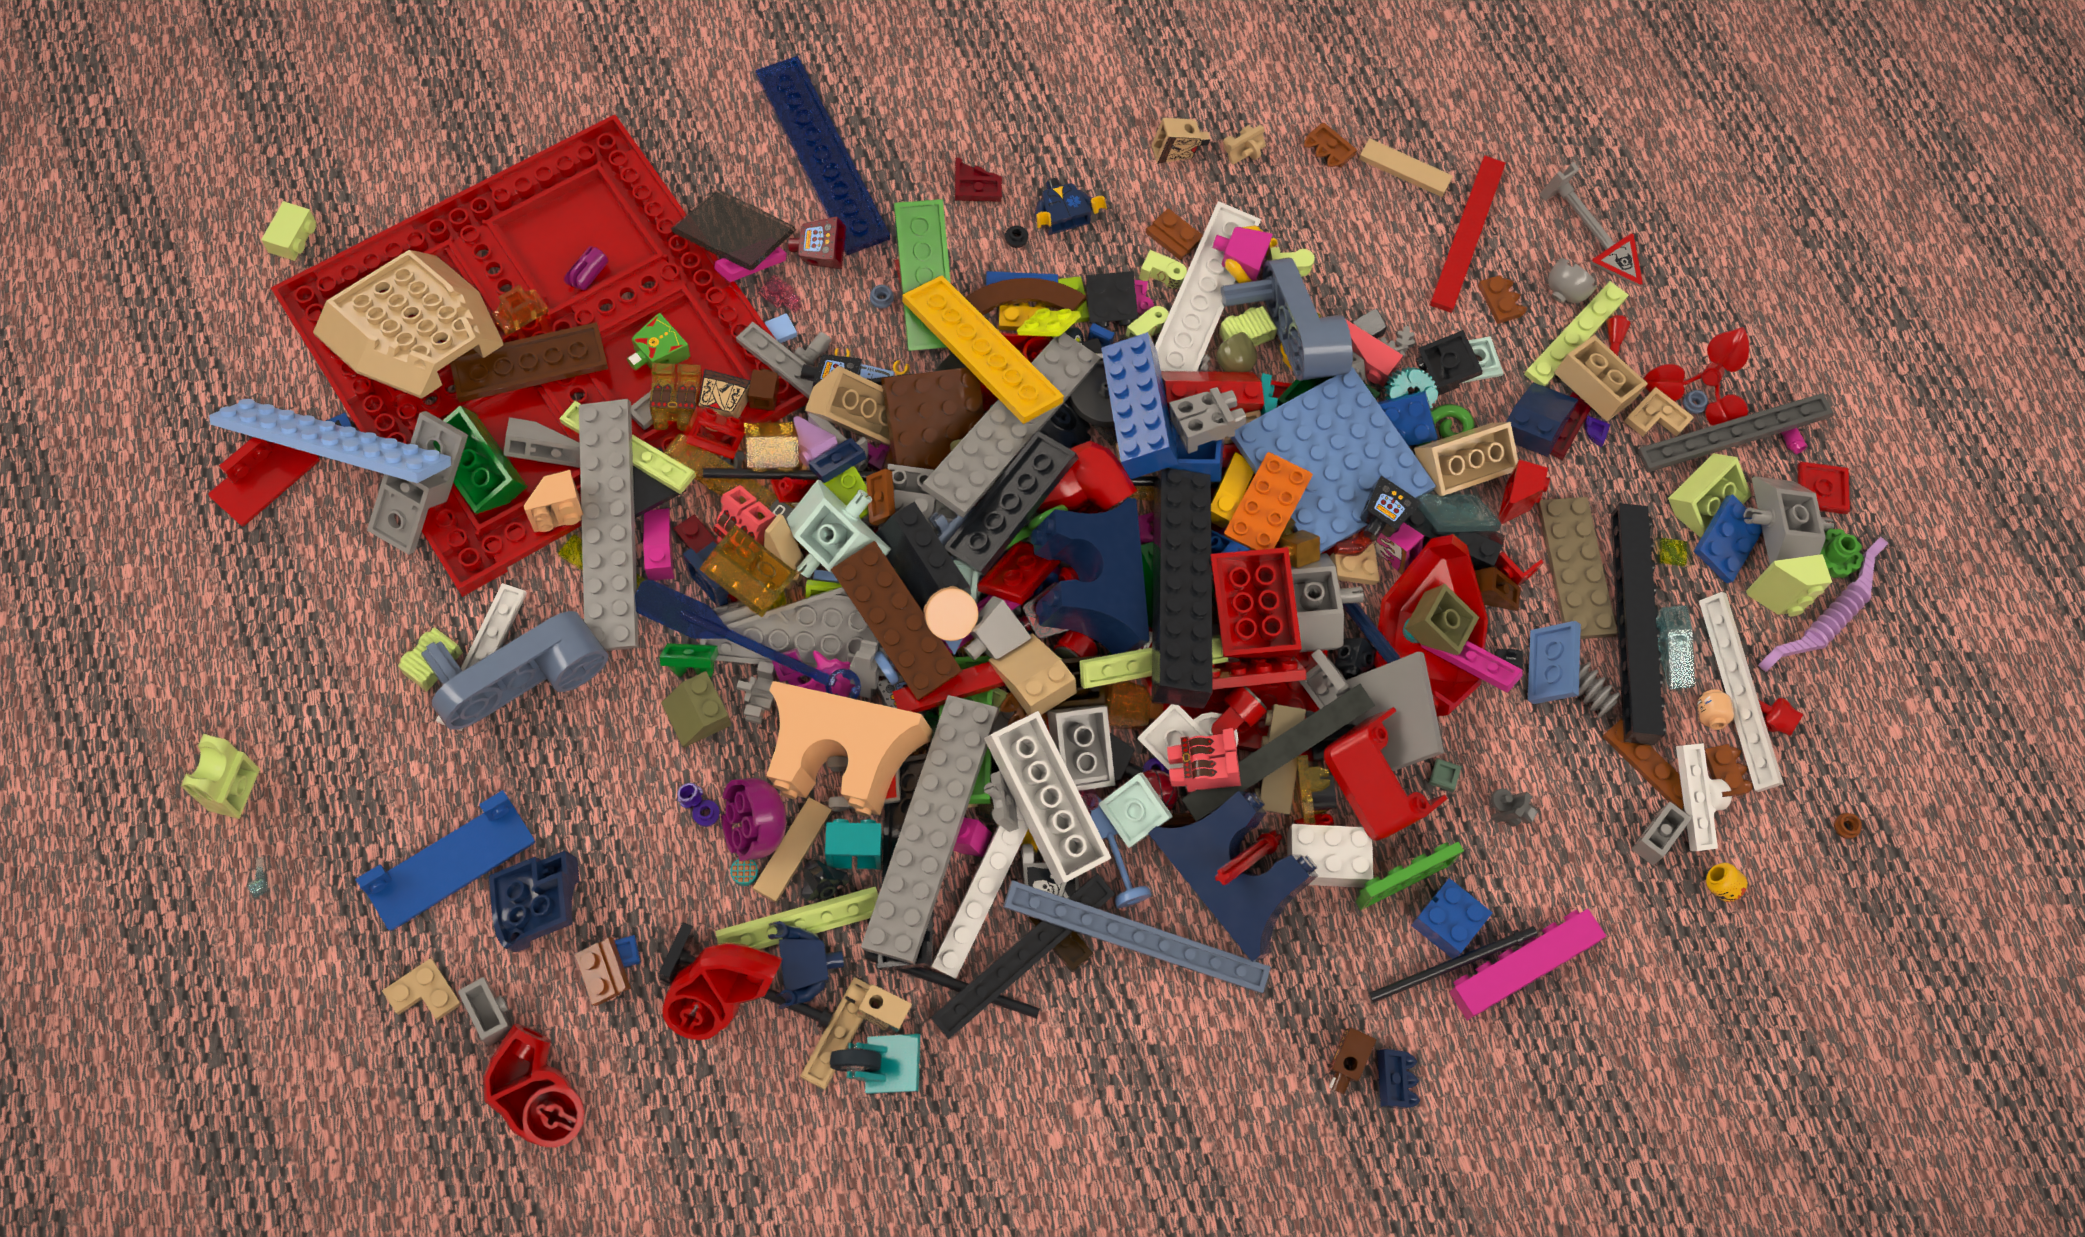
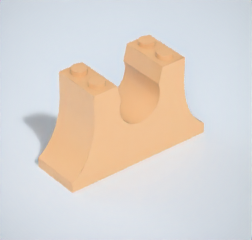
[766,681,934,817]

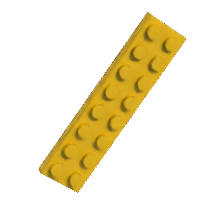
[902,275,1064,424]

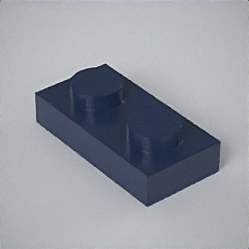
[809,438,866,483]

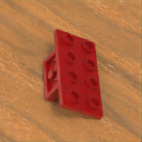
[208,437,320,527]

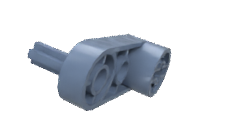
[1221,258,1353,381]
[421,611,609,730]

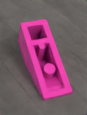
[643,508,675,581]

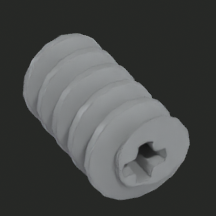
[1577,662,1620,719]

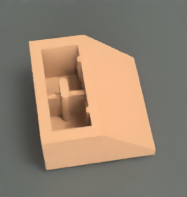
[524,470,583,532]

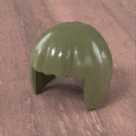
[1216,332,1257,372]

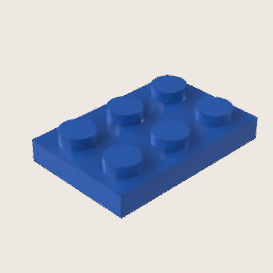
[1693,494,1762,583]

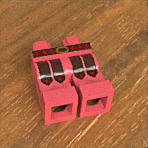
[712,485,776,563]
[1167,728,1241,792]

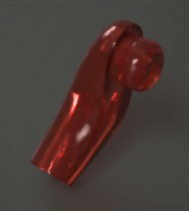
[1333,525,1373,556]

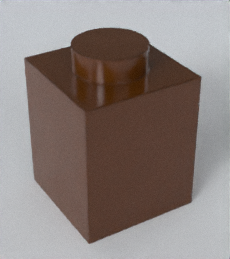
[748,369,780,411]

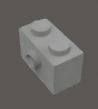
[458,977,512,1046]

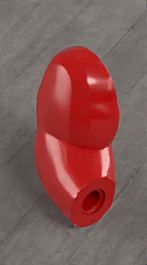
[662,942,782,1040]
[483,1023,585,1148]

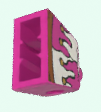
[1374,523,1424,575]

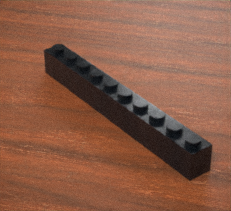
[1610,503,1666,745]

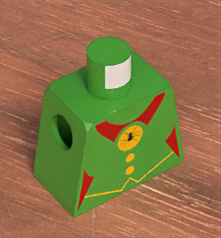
[627,313,691,373]

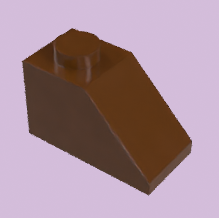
[1475,567,1521,611]

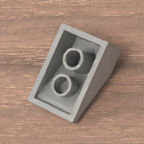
[1047,705,1115,791]

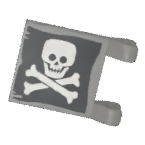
[1020,844,1079,917]

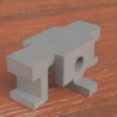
[847,640,879,698]
[737,661,776,725]

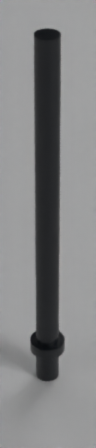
[1368,926,1538,1003]
[865,951,1040,1019]

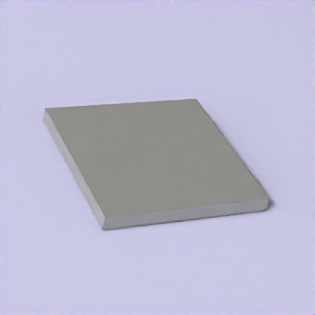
[1346,651,1444,771]

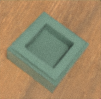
[1428,758,1462,792]

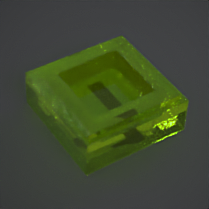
[1660,538,1687,567]

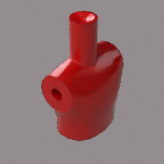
[1758,698,1804,736]

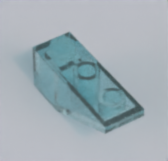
[1656,605,1695,690]

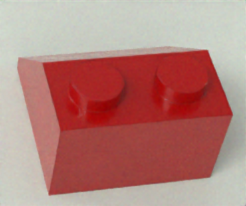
[1497,459,1550,525]

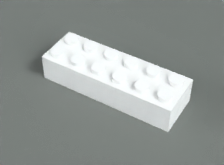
[984,711,1111,885]

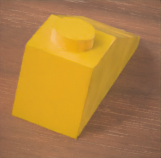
[1211,452,1254,528]

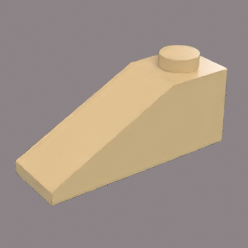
[763,514,804,590]

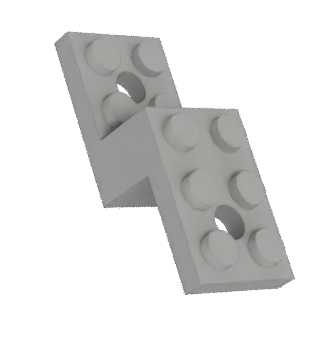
[367,411,468,555]

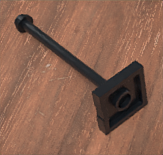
[659,922,833,1028]

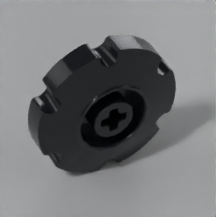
[1039,398,1091,449]

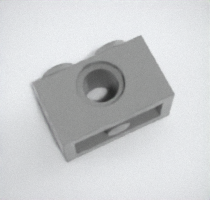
[1631,802,1692,866]

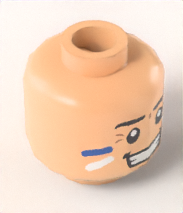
[1697,690,1734,730]

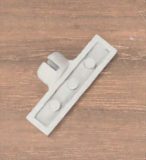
[1676,743,1732,851]

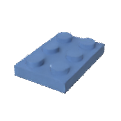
[1528,621,1581,704]

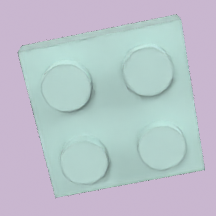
[1099,772,1173,848]

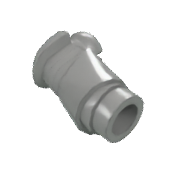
[794,332,832,366]

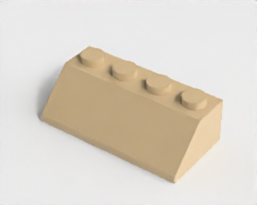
[805,366,890,446]
[1414,422,1518,496]

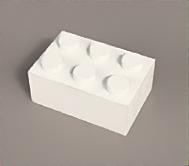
[1287,824,1373,888]

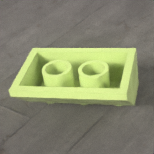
[1668,453,1752,538]
[1746,554,1832,617]

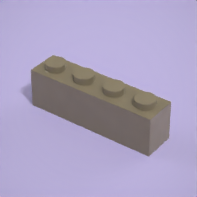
[1254,704,1306,815]

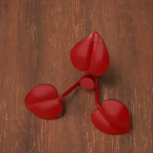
[1643,327,1750,426]

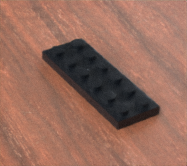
[944,431,1079,576]

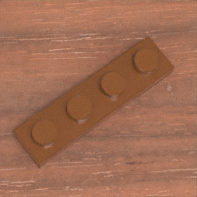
[1602,718,1684,809]

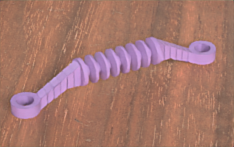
[1758,536,1888,672]

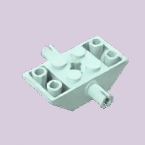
[787,480,891,578]

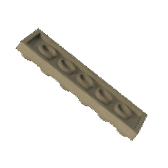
[1537,497,1617,639]

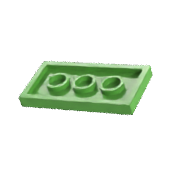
[1355,842,1464,911]

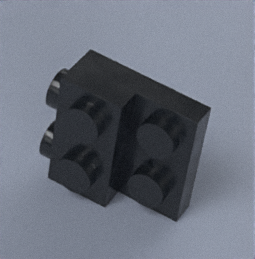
[1086,271,1138,328]
[1415,330,1483,396]

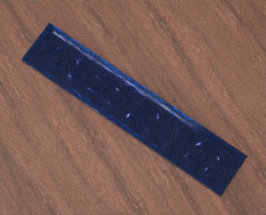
[755,56,890,255]

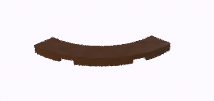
[965,278,1086,315]

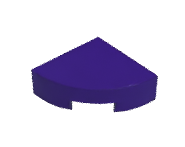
[1585,416,1611,447]

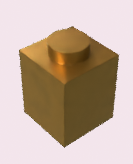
[1280,530,1320,568]

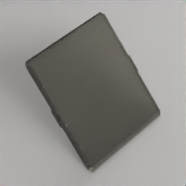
[671,189,796,271]

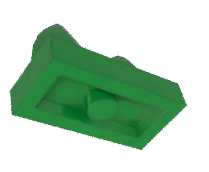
[659,643,719,678]

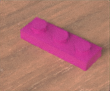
[714,240,787,282]

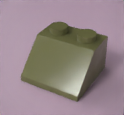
[1405,584,1479,655]
[661,671,731,748]

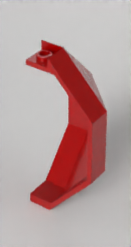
[1374,534,1488,717]

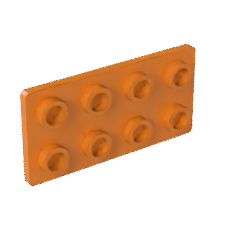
[1224,452,1313,550]

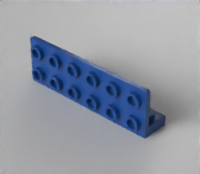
[355,790,535,931]

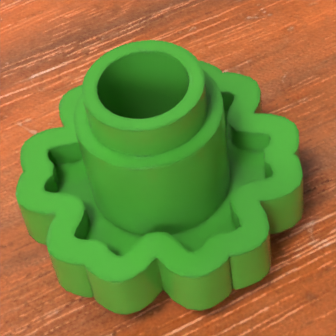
[1820,529,1864,578]

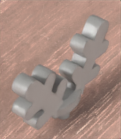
[1378,326,1415,358]

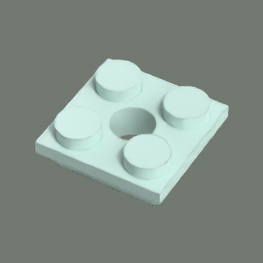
[1462,336,1504,383]

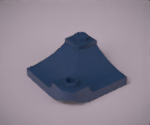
[489,851,580,952]

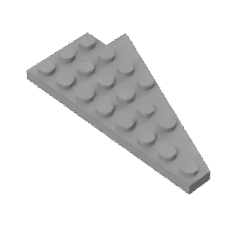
[700,587,900,676]

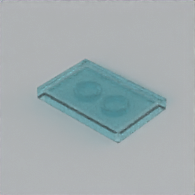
[1416,494,1502,532]

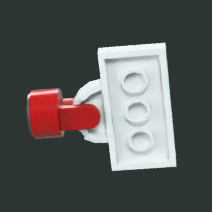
[1137,686,1267,814]

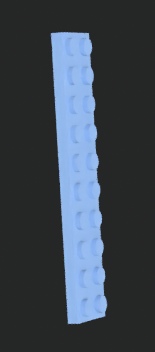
[209,399,451,483]

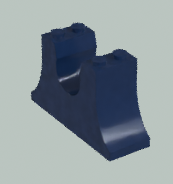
[1031,497,1150,655]
[1148,791,1319,962]

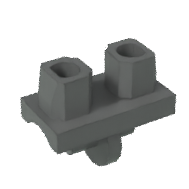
[1491,788,1539,827]

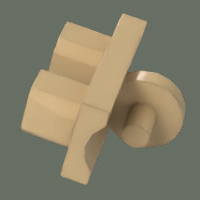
[1223,125,1266,165]

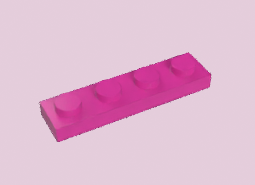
[1421,641,1523,693]

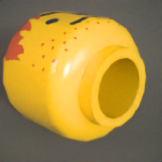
[1706,862,1748,902]

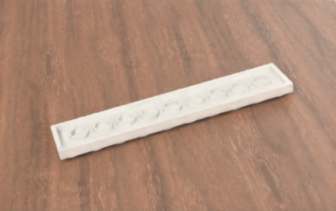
[1155,201,1261,371]

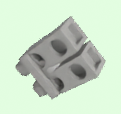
[1170,387,1246,454]

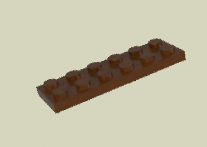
[450,322,609,403]
[831,541,962,701]

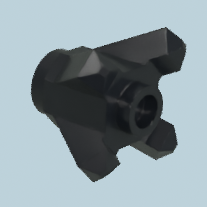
[802,860,850,901]

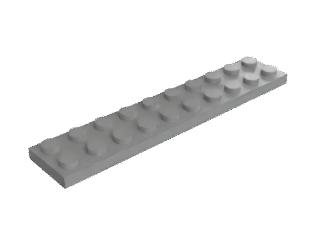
[921,333,1101,518]
[579,399,639,651]
[861,695,1000,964]

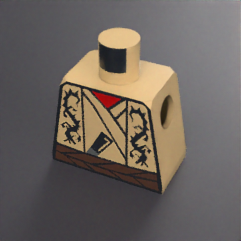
[1152,118,1210,164]
[699,369,751,432]
[844,984,912,1035]

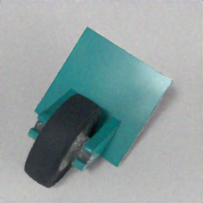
[830,1034,921,1094]

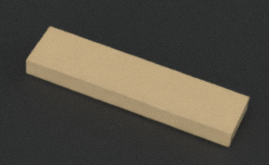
[1359,138,1453,197]
[753,797,832,903]
[800,977,873,1090]

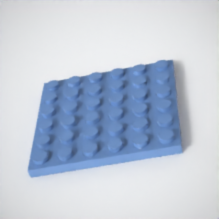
[1230,367,1436,554]

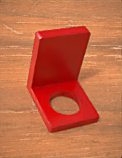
[1495,551,1544,586]

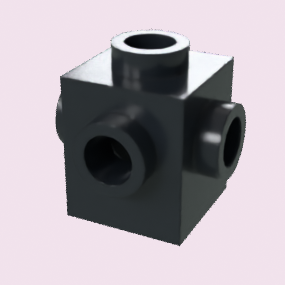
[1334,638,1377,679]

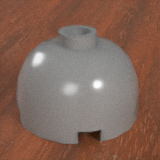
[1548,258,1597,304]

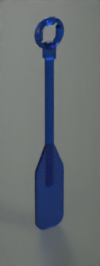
[635,580,861,699]

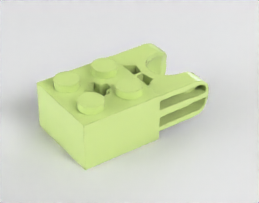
[181,734,260,819]

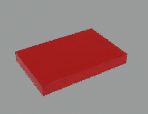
[977,541,1061,605]

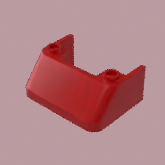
[1324,707,1448,841]

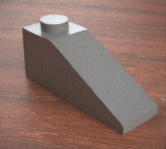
[503,417,580,467]

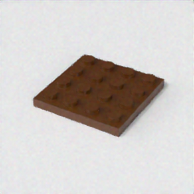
[881,367,984,470]

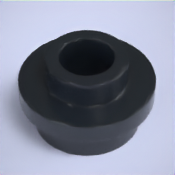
[1005,225,1029,248]

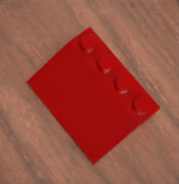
[1210,547,1302,658]

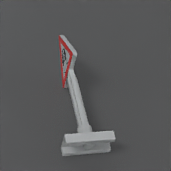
[1539,162,1643,286]

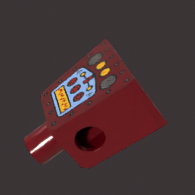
[788,217,846,269]

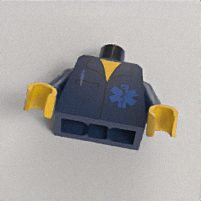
[1034,178,1107,236]

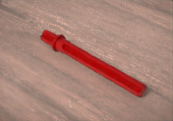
[1215,830,1283,885]

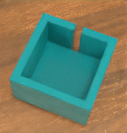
[825,819,883,870]

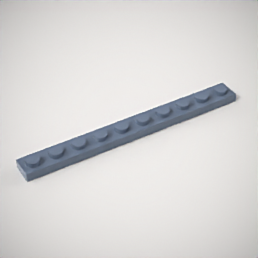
[1003,881,1271,993]

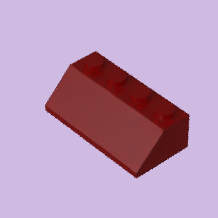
[1161,371,1264,416]

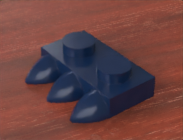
[1377,1049,1420,1109]

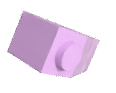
[793,416,838,467]

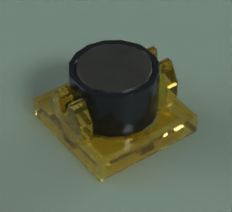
[1297,755,1337,825]

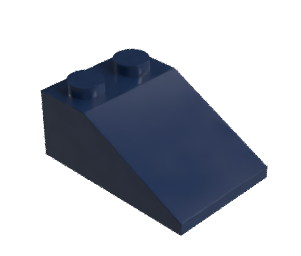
[1506,382,1578,457]

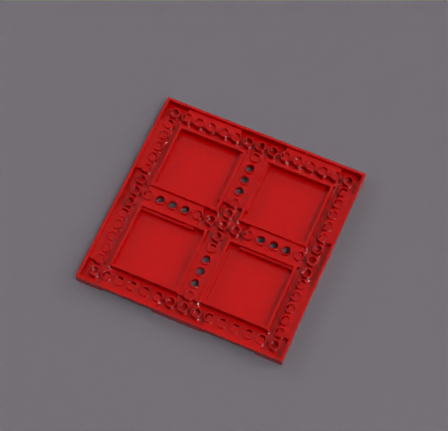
[271,114,809,597]

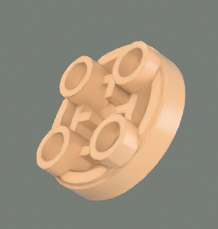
[924,586,978,641]

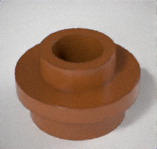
[1834,813,1862,839]

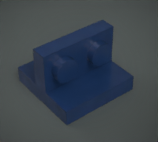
[683,541,747,607]

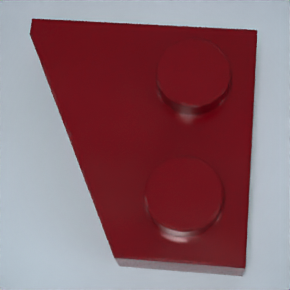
[955,157,1002,202]

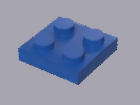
[1378,391,1438,446]

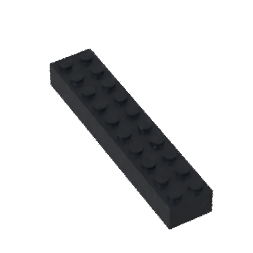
[1152,468,1213,709]

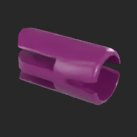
[564,246,608,290]

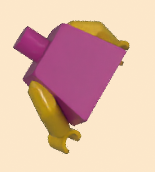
[1212,225,1278,283]

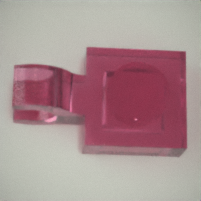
[759,275,802,313]

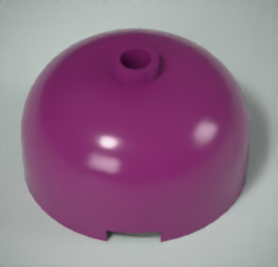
[721,778,786,861]

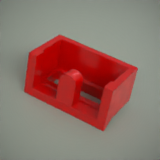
[685,406,745,460]

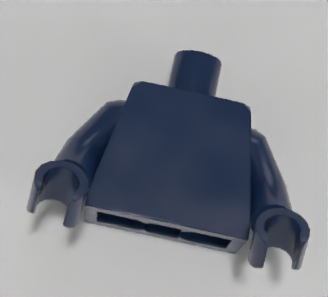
[768,921,844,1010]

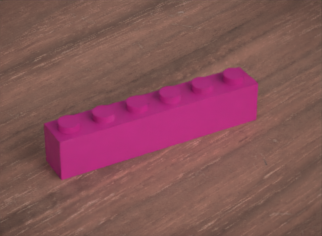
[1449,909,1607,1021]

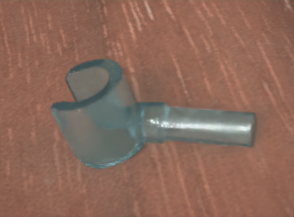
[247,857,268,897]

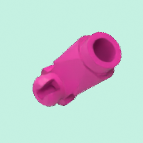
[1781,428,1808,455]

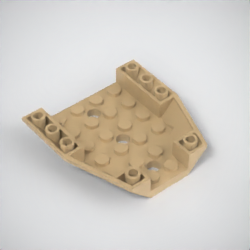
[313,250,504,399]

